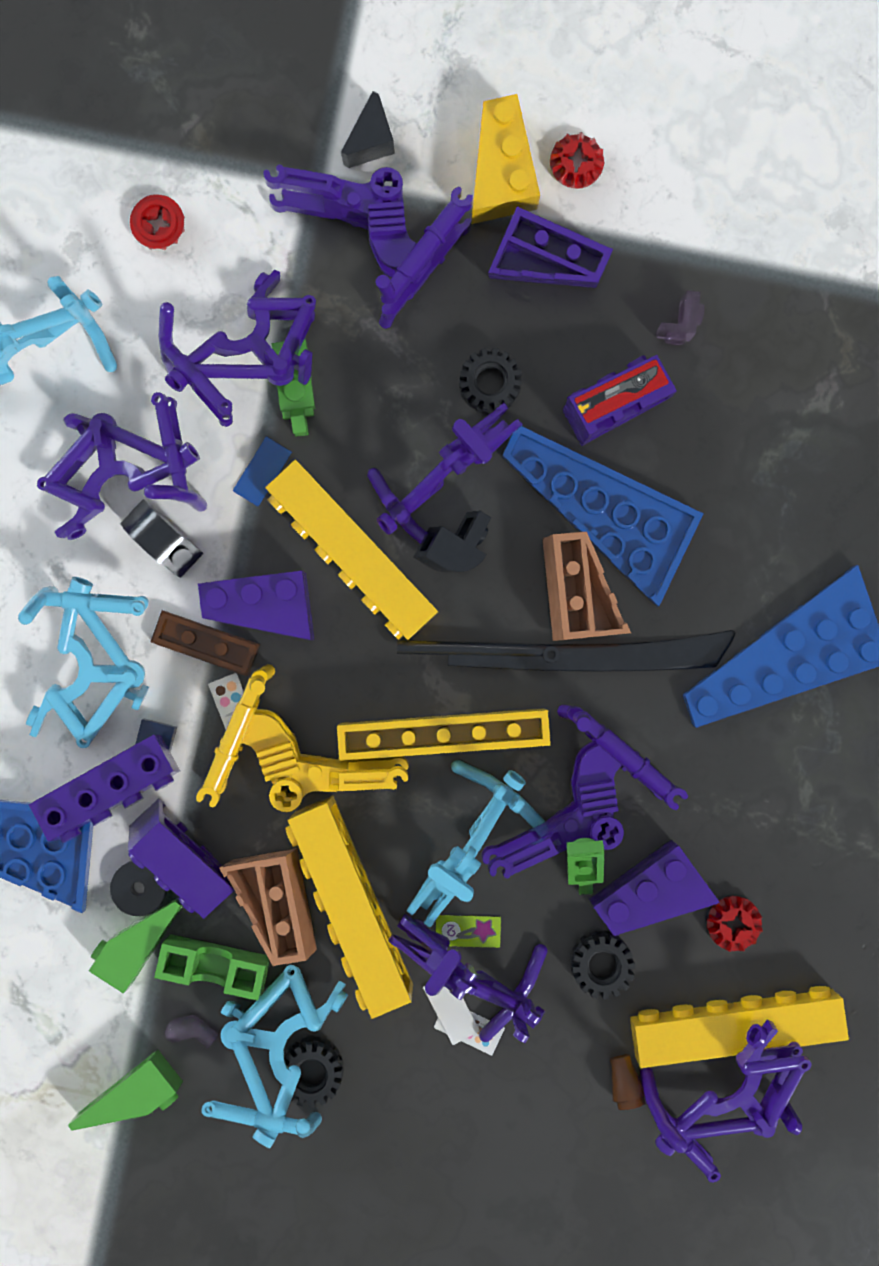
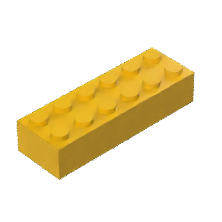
[286,795,413,1019]

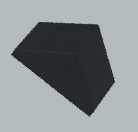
[341,91,395,168]

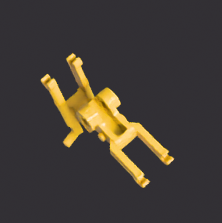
[196,664,409,812]

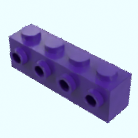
[28,734,180,844]

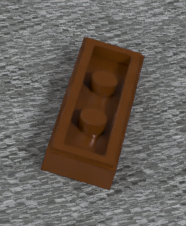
[150,610,260,676]

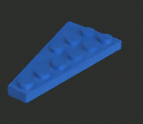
[502,426,704,607]
[683,565,879,728]
[0,800,93,913]

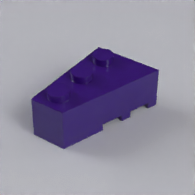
[488,207,613,288]
[198,571,314,640]
[589,840,720,936]

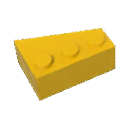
[471,94,540,224]

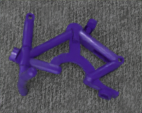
[158,269,316,427]
[37,392,208,540]
[367,403,523,544]
[388,914,547,1043]
[640,1019,812,1183]

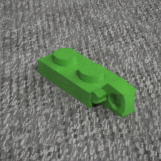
[271,339,316,437]
[567,838,604,895]

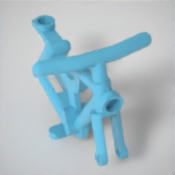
[0,276,117,386]
[18,577,149,748]
[406,760,545,928]
[202,965,348,1148]

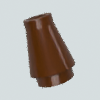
[610,1054,645,1110]

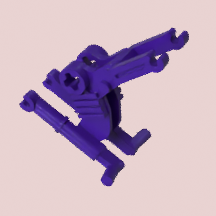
[263,165,473,329]
[481,705,688,879]

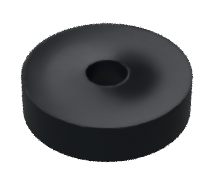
[110,861,167,916]

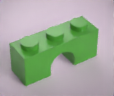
[154,934,270,1001]

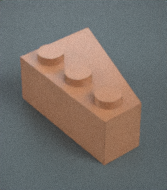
[543,532,631,641]
[219,848,317,966]

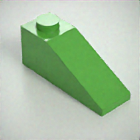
[89,897,182,994]
[68,1049,183,1131]

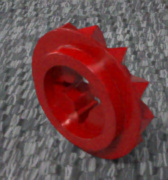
[550,132,605,189]
[130,194,185,250]
[707,896,763,952]

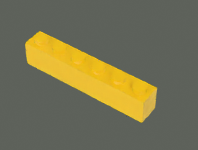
[265,459,438,640]
[337,708,550,761]
[630,986,849,1068]

